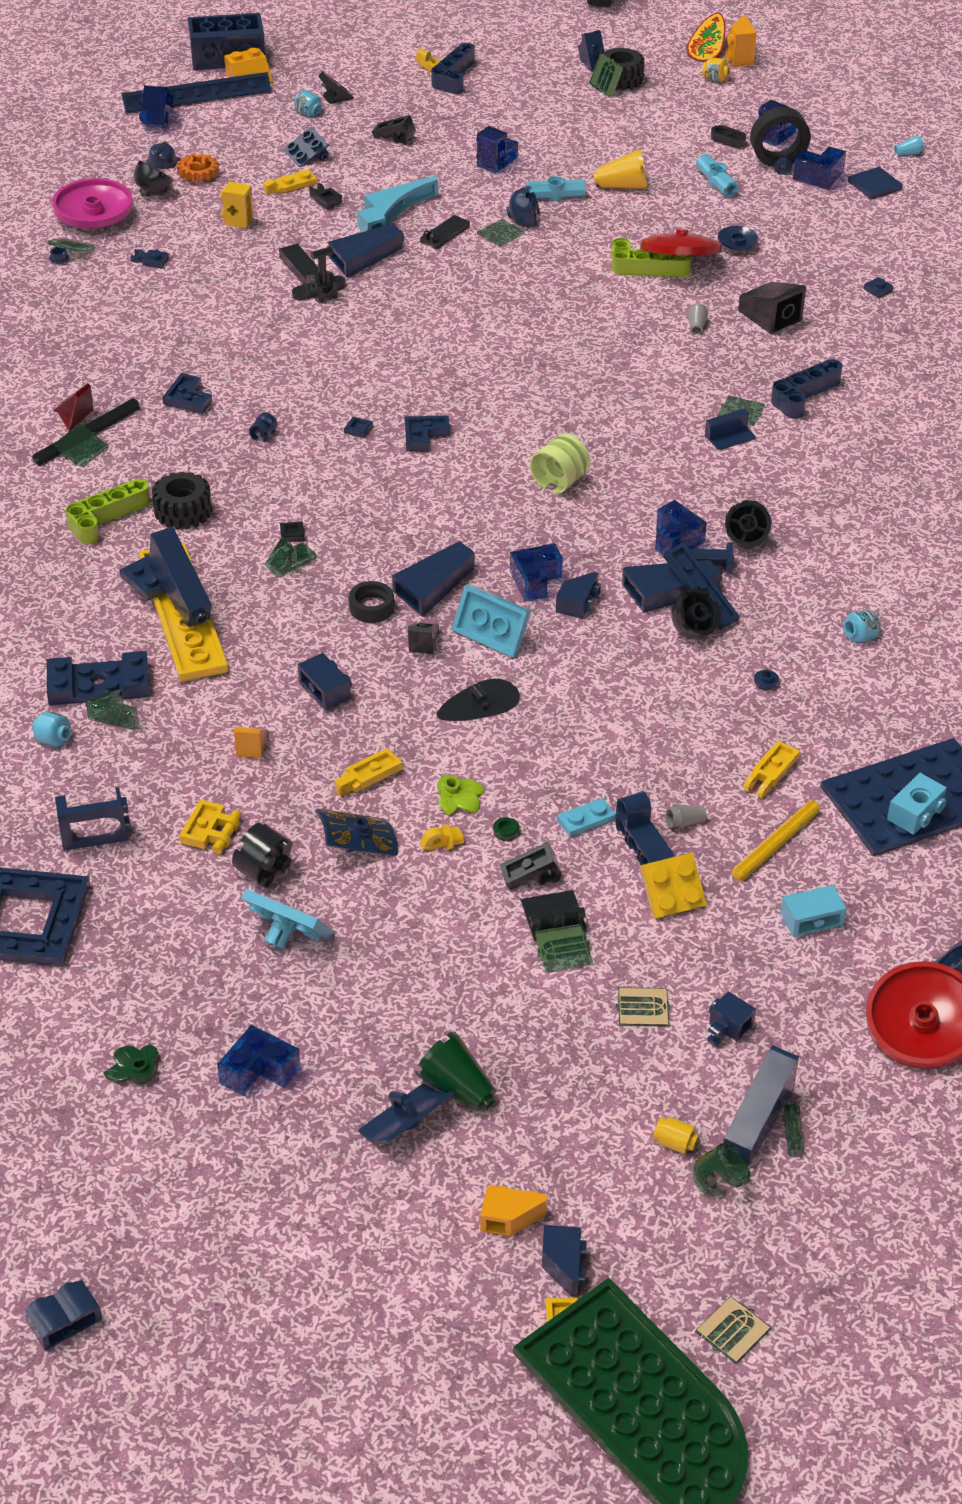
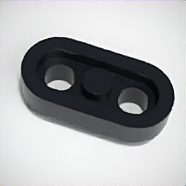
[710,125,747,147]

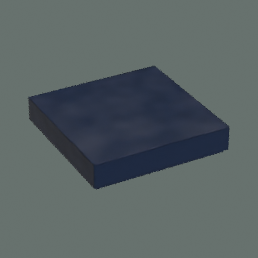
[848,166,903,199]

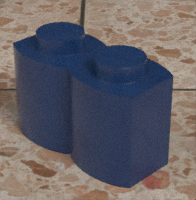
[25,1280,102,1350]

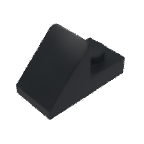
[318,71,354,104]
[408,622,439,654]

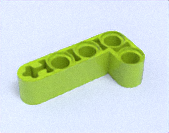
[611,238,692,277]
[66,479,151,544]

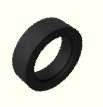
[750,107,811,166]

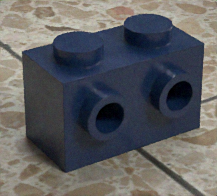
[298,653,352,711]

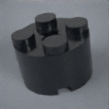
[232,823,293,888]

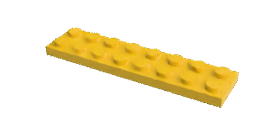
[138,543,228,682]

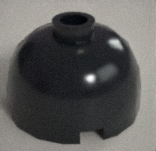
[133,160,174,197]
[725,500,772,548]
[671,588,721,639]

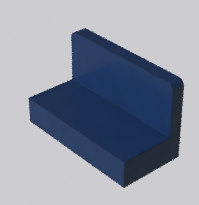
[705,408,756,450]

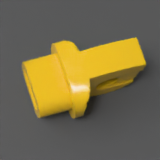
[415,48,440,72]
[420,824,464,851]

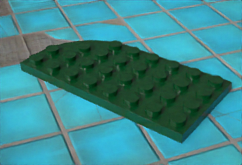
[513,1278,748,1504]

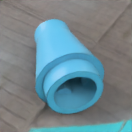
[894,136,924,156]

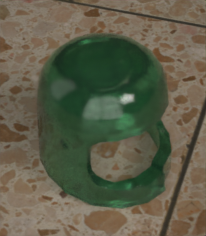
[692,1143,750,1197]

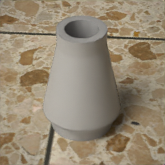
[688,303,708,333]
[665,804,707,830]

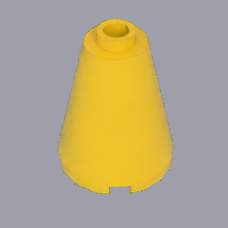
[593,150,648,189]

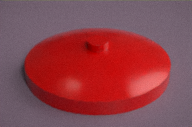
[640,229,722,255]
[866,961,962,1069]

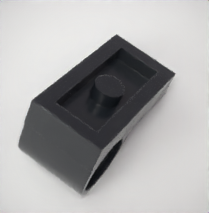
[371,115,416,145]
[500,842,562,890]

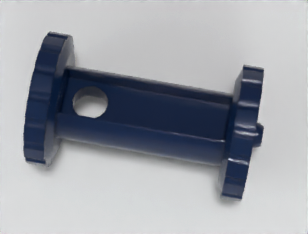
[681,541,734,574]

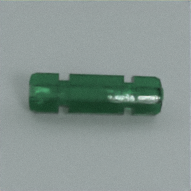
[783,1103,804,1157]

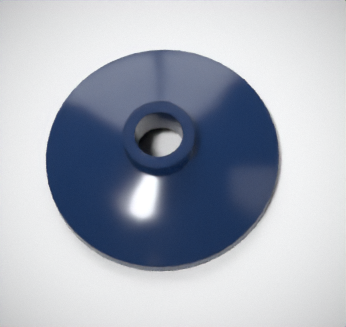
[718,226,758,250]

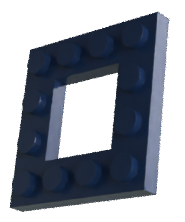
[0,867,90,966]

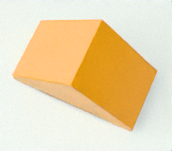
[234,727,269,758]

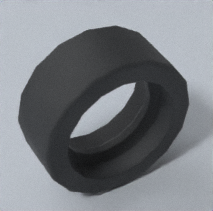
[349,581,395,623]

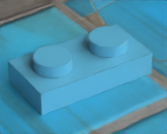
[557,798,616,837]

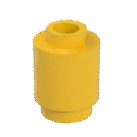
[653,1116,700,1155]

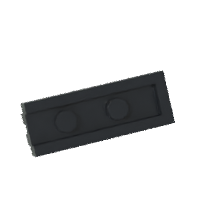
[420,215,470,249]

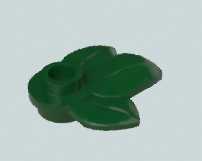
[103,1044,159,1085]

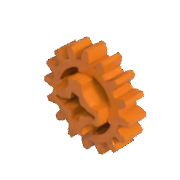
[177,153,219,183]

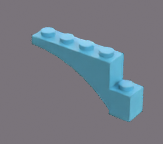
[357,176,438,232]

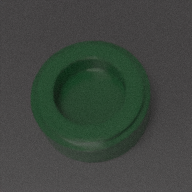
[493,817,520,841]

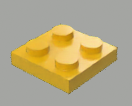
[639,852,707,919]

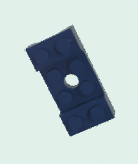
[47,651,150,705]

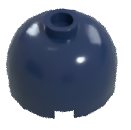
[506,186,540,227]

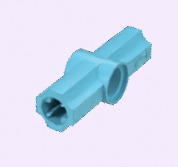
[696,153,739,198]
[525,176,586,201]

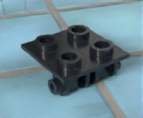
[520,890,587,941]

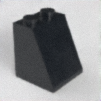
[738,282,806,334]

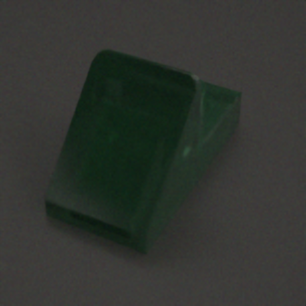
[264,537,317,577]
[86,689,139,730]

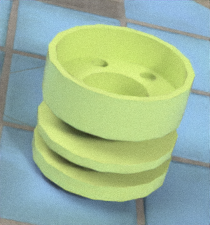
[530,434,591,494]

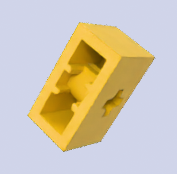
[220,181,254,229]

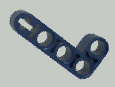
[431,43,475,94]
[771,359,843,419]
[615,791,676,865]

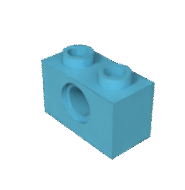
[887,773,947,835]

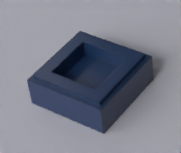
[344,416,373,438]

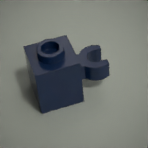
[707,991,756,1046]

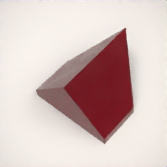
[53,383,94,432]

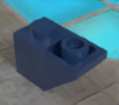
[556,572,601,619]
[542,1225,587,1297]

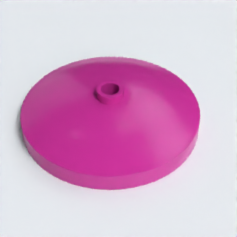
[52,178,133,228]

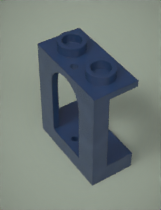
[55,787,131,851]

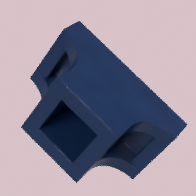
[577,30,605,71]

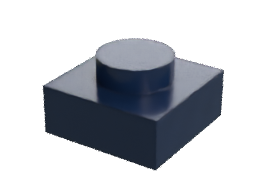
[864,277,893,298]

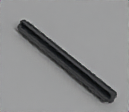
[32,398,140,466]

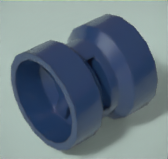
[249,412,278,443]

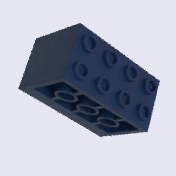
[188,13,265,70]

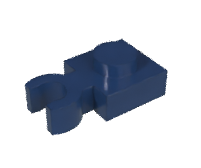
[130,249,169,269]

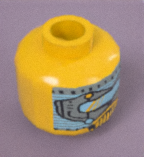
[702,57,731,83]

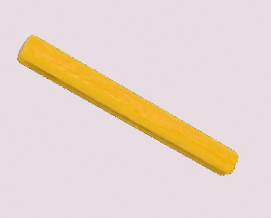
[732,800,820,881]

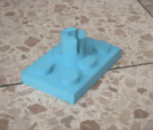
[451,584,531,657]
[241,889,334,950]

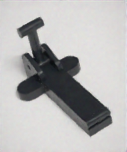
[279,243,346,303]

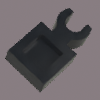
[309,183,342,209]

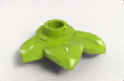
[437,775,485,816]

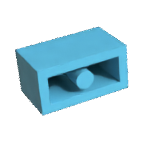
[780,885,847,937]

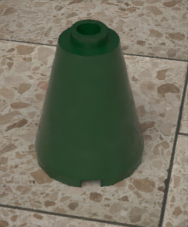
[415,1031,496,1112]

